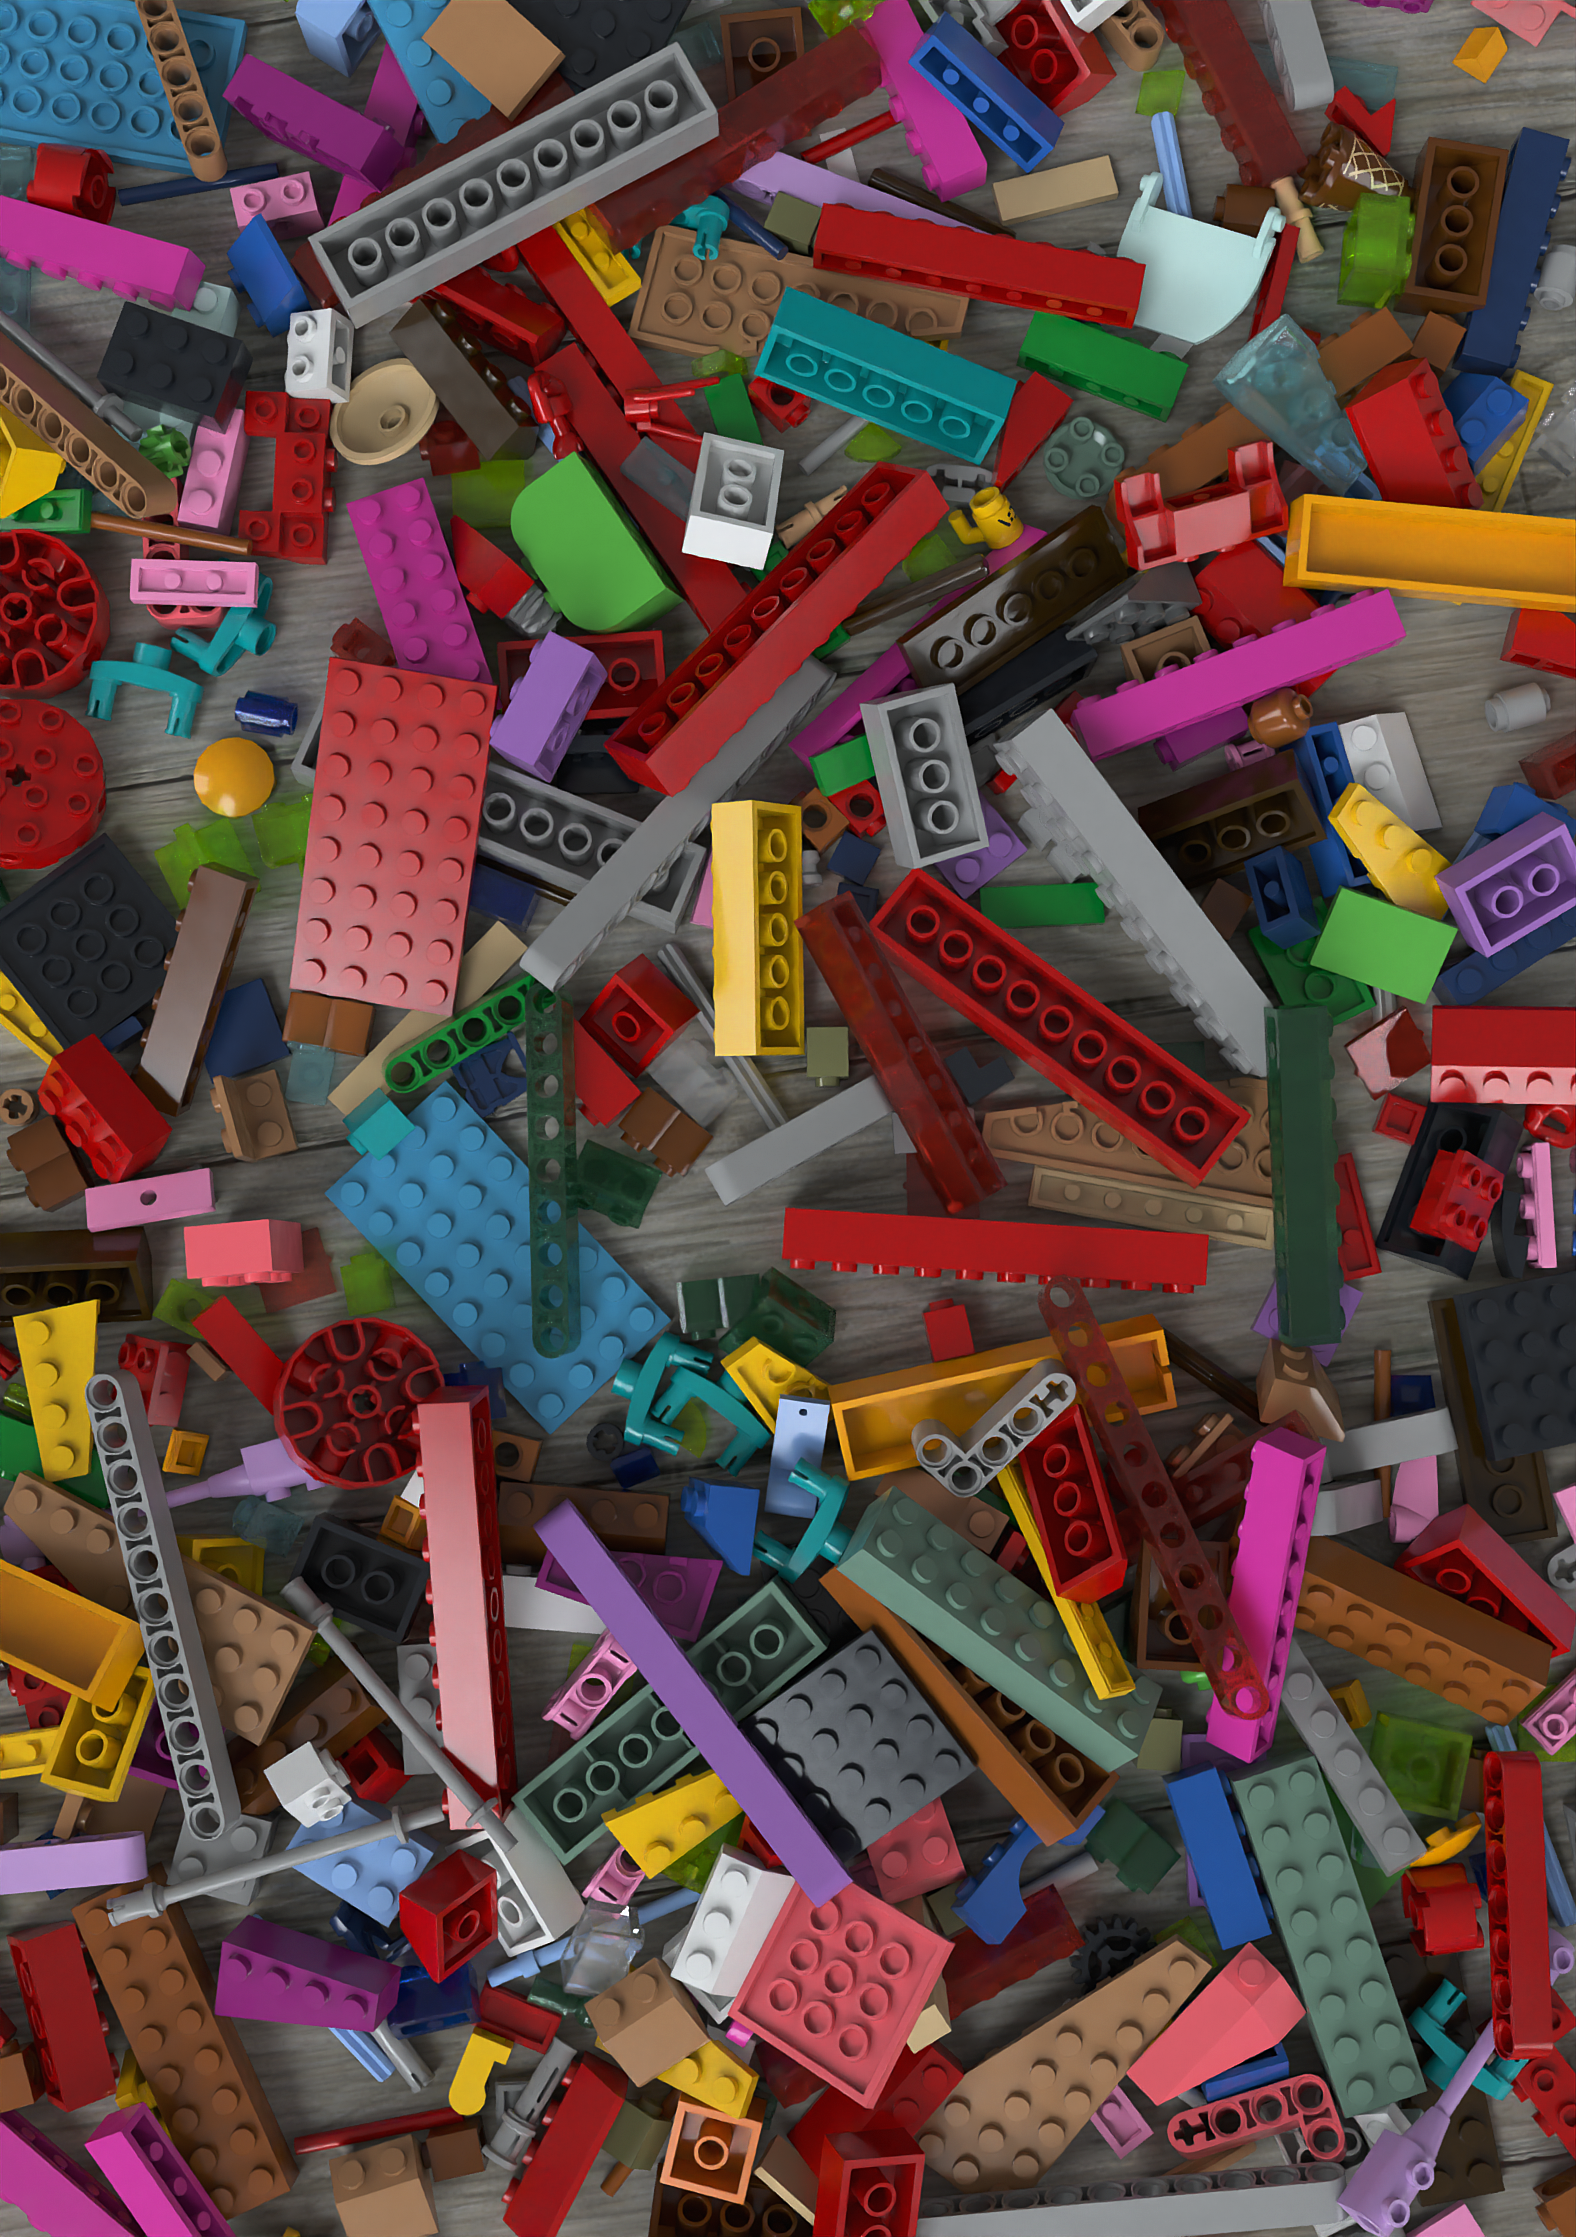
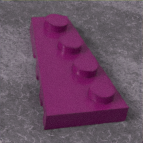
[534,1549,724,1643]

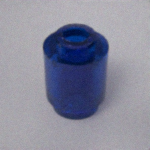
[235,690,298,738]

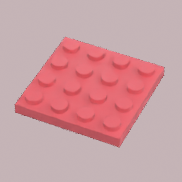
[727,1881,955,2109]

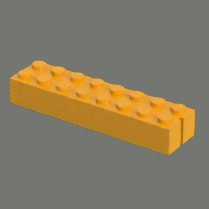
[1283,494,1576,613]
[827,1313,1177,1481]
[0,1559,145,1712]

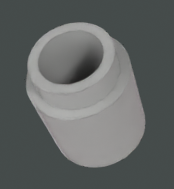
[1533,244,1576,311]
[1485,682,1551,733]

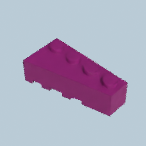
[222,53,405,192]
[214,1915,402,2032]

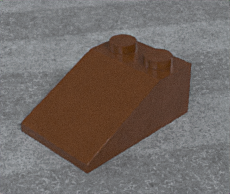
[720,6,812,142]
[1126,1537,1229,1673]

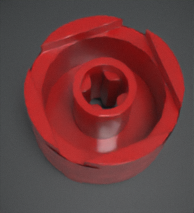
[27,142,116,225]
[1401,1862,1484,1957]

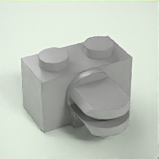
[918,0,1021,58]

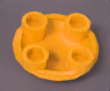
[193,737,277,820]
[1409,1812,1483,1868]

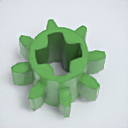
[138,424,191,479]

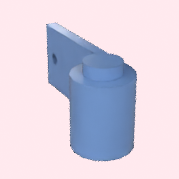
[764,1394,830,1519]

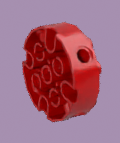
[0,529,110,700]
[0,699,106,869]
[273,1317,445,1490]

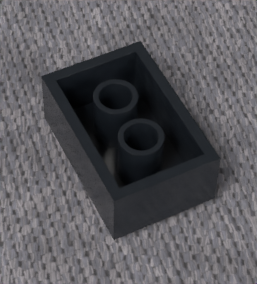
[96,301,253,435]
[288,1512,431,1644]

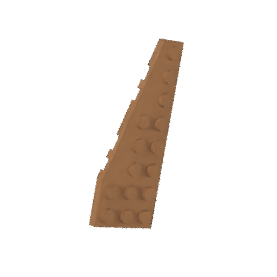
[628,223,970,361]
[977,1077,1325,1214]
[3,1470,318,1746]
[912,1934,1212,2194]

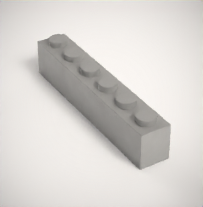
[1280,1636,1427,1877]

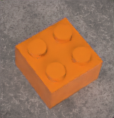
[660,2091,768,2205]

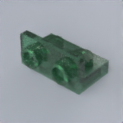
[564,1139,663,1229]

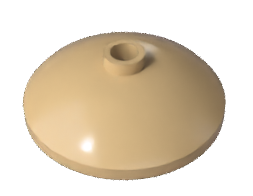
[330,358,440,465]

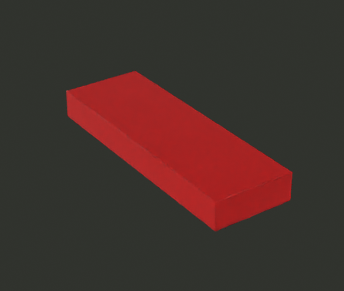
[1312,1152,1382,1282]
[190,1294,283,1416]

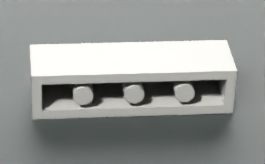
[502,1564,607,1634]

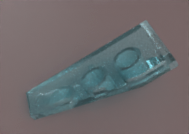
[1212,314,1368,496]

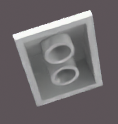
[682,432,784,570]

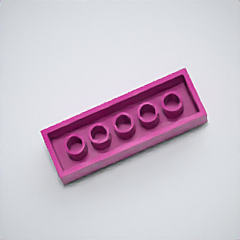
[346,477,503,710]

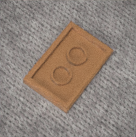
[421,0,566,122]

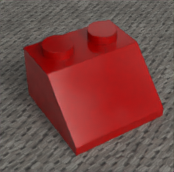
[578,953,701,1079]
[399,1849,498,1984]

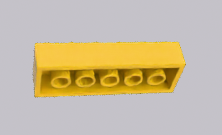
[710,800,805,1056]

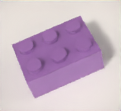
[489,630,608,783]
[1434,812,1576,958]

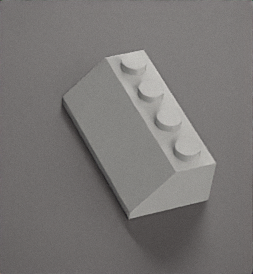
[859,683,990,869]

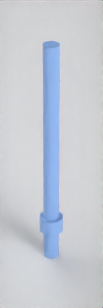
[487,1878,708,1988]

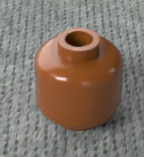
[1247,687,1313,749]

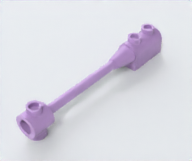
[0,1438,329,1571]
[1337,1927,1575,2237]

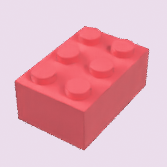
[184,1219,304,1287]

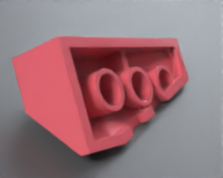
[1126,1942,1307,2106]

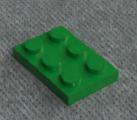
[1244,896,1376,1043]

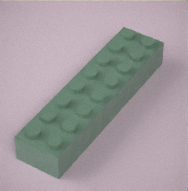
[836,1486,1163,1773]
[511,1575,831,1866]
[1226,1747,1427,2119]

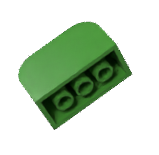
[510,451,685,635]

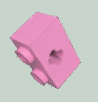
[230,171,326,241]

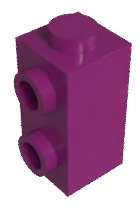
[1153,706,1249,772]

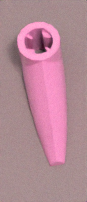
[1388,1455,1439,1543]

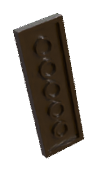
[895,504,1129,697]
[1427,1297,1558,1545]
[1378,1938,1505,2207]

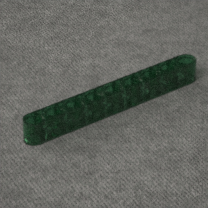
[525,983,581,1359]

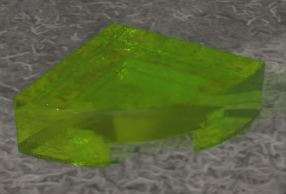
[691,349,748,378]
[844,422,901,463]
[671,1400,707,1458]

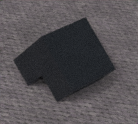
[941,1047,1015,1108]

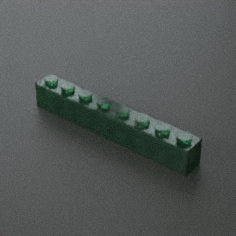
[1264,1003,1346,1348]

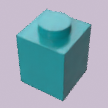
[342,1087,416,1161]

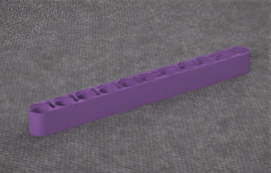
[533,1498,854,1908]

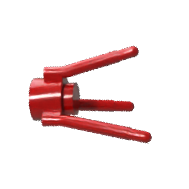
[624,376,720,444]

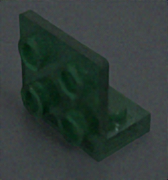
[718,1266,836,1368]

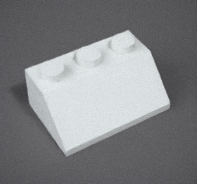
[1338,712,1442,835]
[445,1806,589,1957]
[670,1842,796,1997]

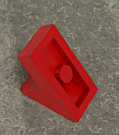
[1324,85,1396,160]

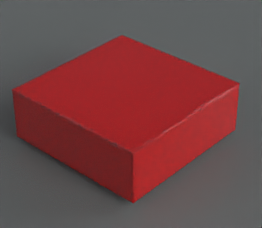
[1372,1092,1427,1146]

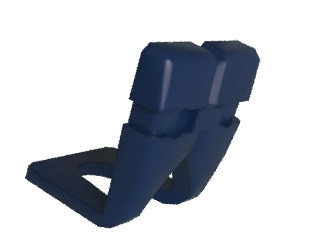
[451,1031,538,1119]
[329,1899,412,1963]

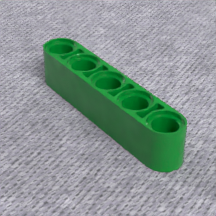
[381,971,564,1093]

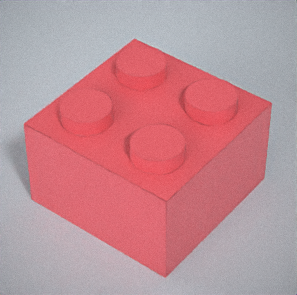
[867,1796,967,1904]

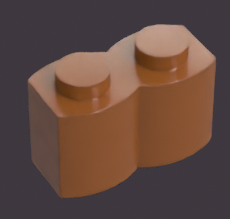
[282,991,377,1058]

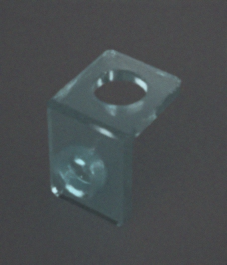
[285,1040,336,1106]

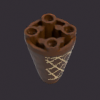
[1298,121,1415,219]

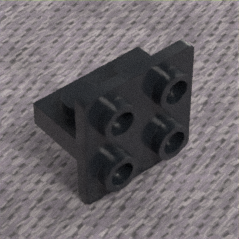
[557,717,639,795]

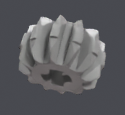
[499,584,562,640]

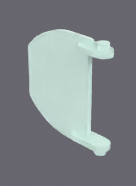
[1117,171,1286,345]

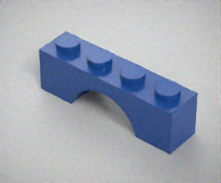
[950,1805,1105,1944]

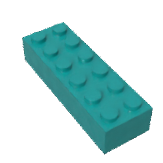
[754,286,1017,466]

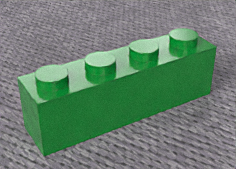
[1016,311,1189,423]
[0,1409,131,1509]

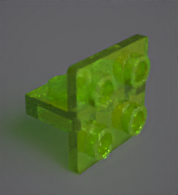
[154,818,262,910]

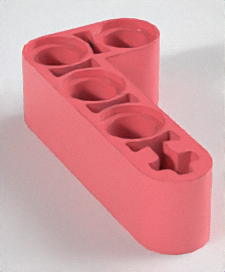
[142,477,231,630]
[1167,2074,1348,2163]

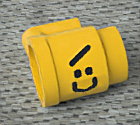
[948,487,1024,549]

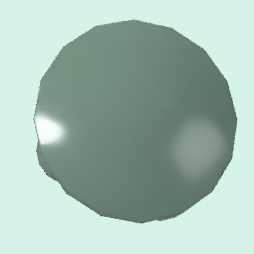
[1043,417,1125,501]

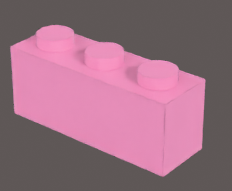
[177,409,251,536]

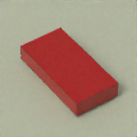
[469,1979,564,2055]

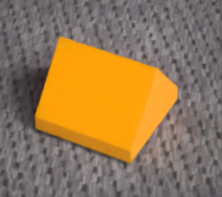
[1452,27,1508,84]
[162,1427,209,1476]

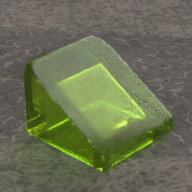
[1135,70,1186,120]

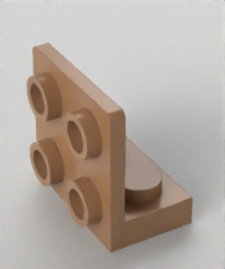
[210,1069,299,1163]
[1164,1412,1255,1508]
[52,1774,168,1849]

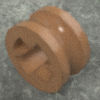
[0,1088,39,1127]

